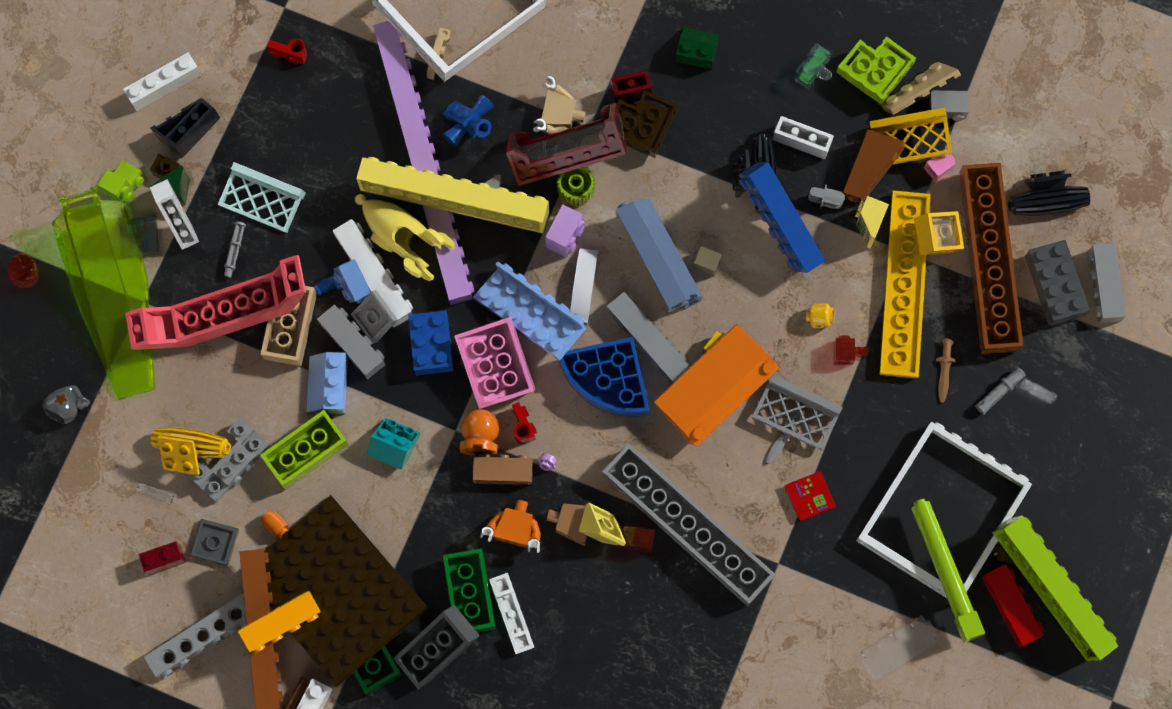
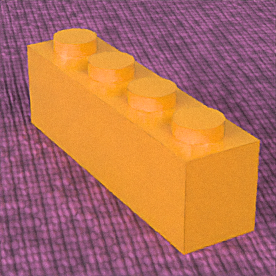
[238,590,321,653]

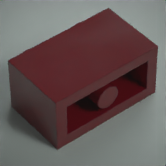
[611,70,652,103]
[138,541,186,576]

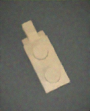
[427,28,450,80]

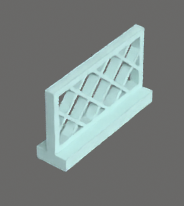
[218,162,306,233]

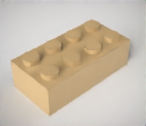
[261,286,317,366]

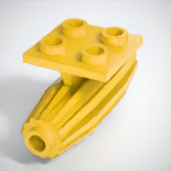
[151,427,231,475]

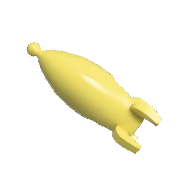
[355,194,455,281]

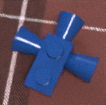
[442,94,494,147]

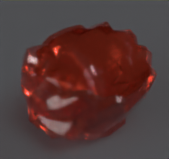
[7,253,39,288]

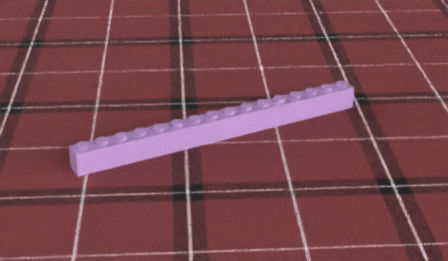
[373,21,475,305]

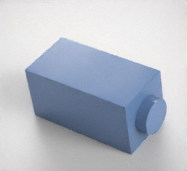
[333,259,371,304]

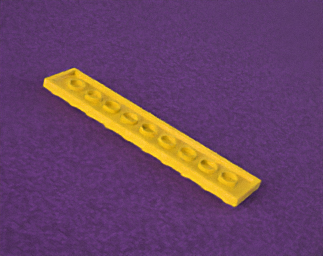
[879,191,931,379]

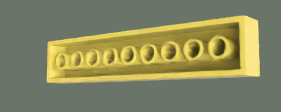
[356,157,549,234]

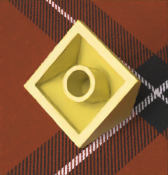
[578,503,626,546]

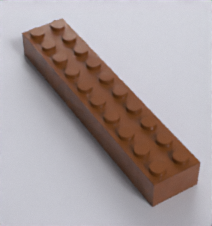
[959,163,1023,354]

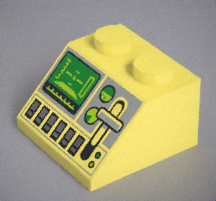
[855,196,889,249]

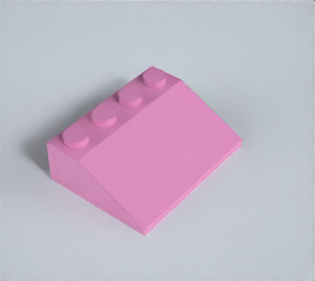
[455,316,535,409]

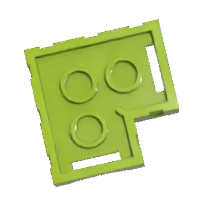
[836,37,916,104]

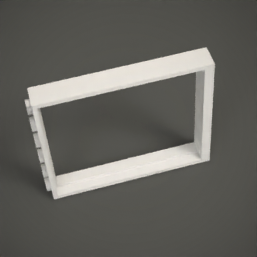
[372,0,546,82]
[856,422,1032,598]

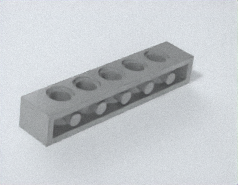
[144,594,246,679]

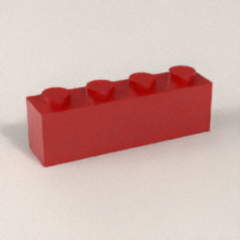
[982,564,1044,648]

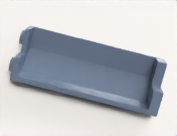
[616,199,702,313]

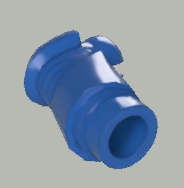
[313,273,343,296]

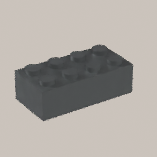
[1025,240,1090,326]
[393,605,480,689]

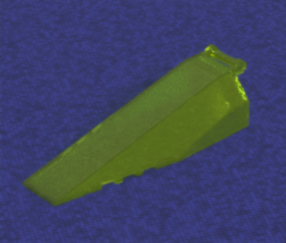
[52,186,155,400]

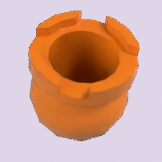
[459,409,499,456]

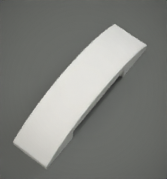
[570,248,598,324]
[489,573,534,654]

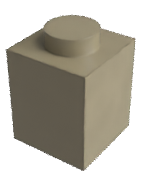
[691,246,722,276]

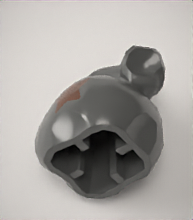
[43,385,90,425]

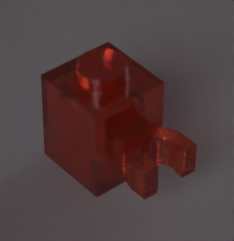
[834,335,868,365]

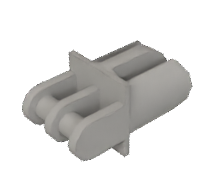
[808,185,845,209]

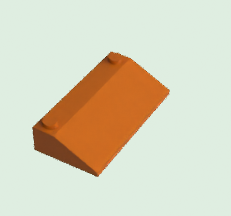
[653,324,779,447]

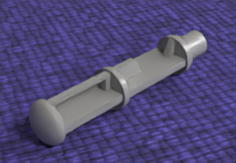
[224,221,246,278]

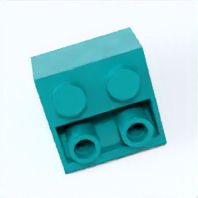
[366,418,420,470]

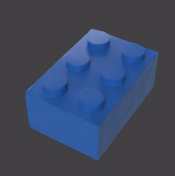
[408,310,454,376]

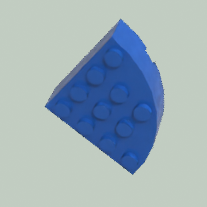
[559,337,650,417]

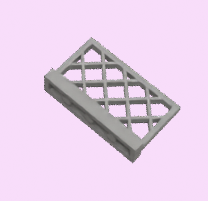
[752,375,843,451]

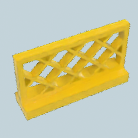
[870,108,952,165]

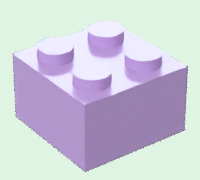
[545,204,585,258]

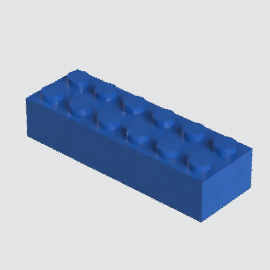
[739,162,826,273]

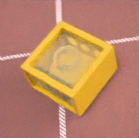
[914,211,964,256]

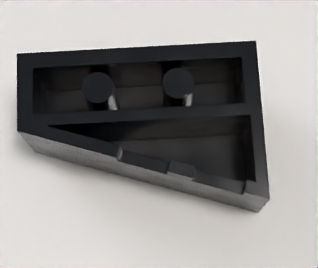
[150,98,220,158]

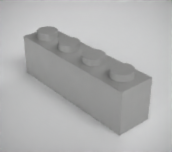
[1087,243,1126,323]
[317,304,385,380]

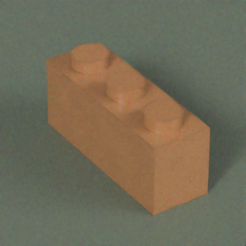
[473,454,533,485]

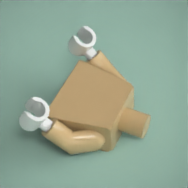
[533,76,586,135]

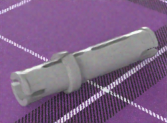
[975,367,1026,415]

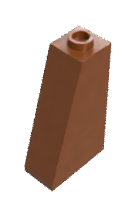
[843,130,905,203]

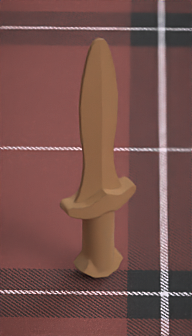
[936,338,956,403]

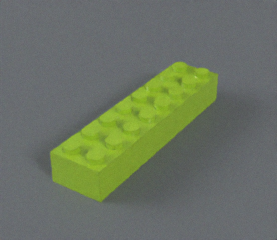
[992,515,1118,661]

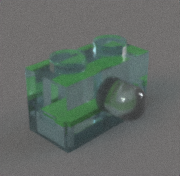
[793,43,832,90]

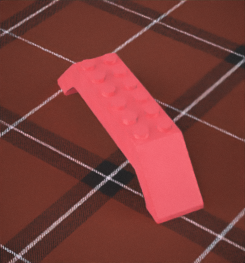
[125,255,306,350]

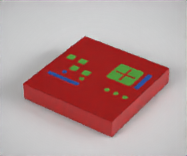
[784,471,836,522]

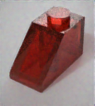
[613,526,656,553]

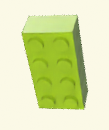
[260,410,349,490]

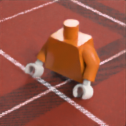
[480,500,541,553]

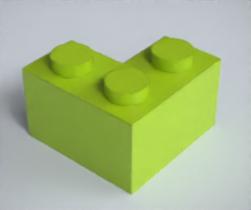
[97,160,145,207]

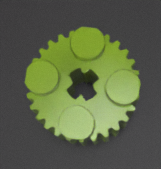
[557,167,595,207]

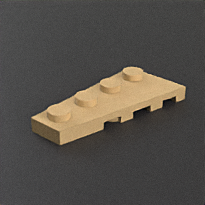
[881,62,961,115]

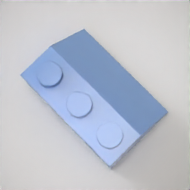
[306,352,348,414]

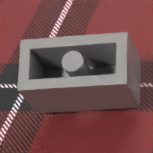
[928,90,969,121]

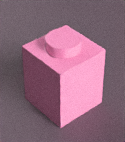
[924,150,956,182]

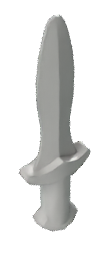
[766,409,805,464]

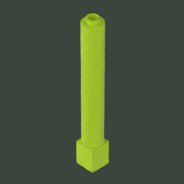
[911,499,985,643]

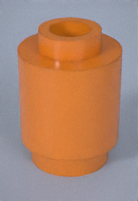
[260,510,289,539]

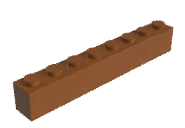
[239,549,283,709]

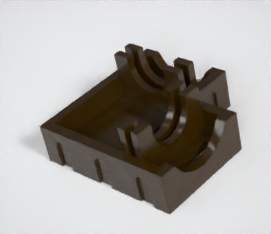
[617,90,678,158]

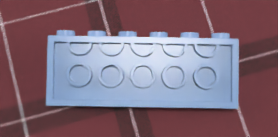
[473,262,586,361]

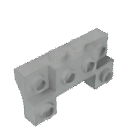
[186,417,271,502]

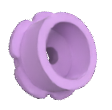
[538,453,556,471]

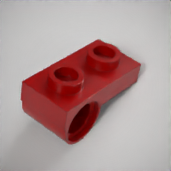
[267,39,307,64]
[512,402,537,444]

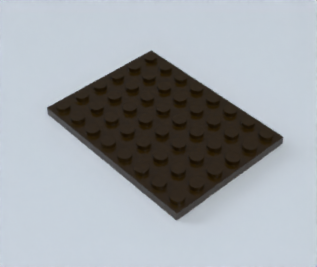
[240,495,428,687]

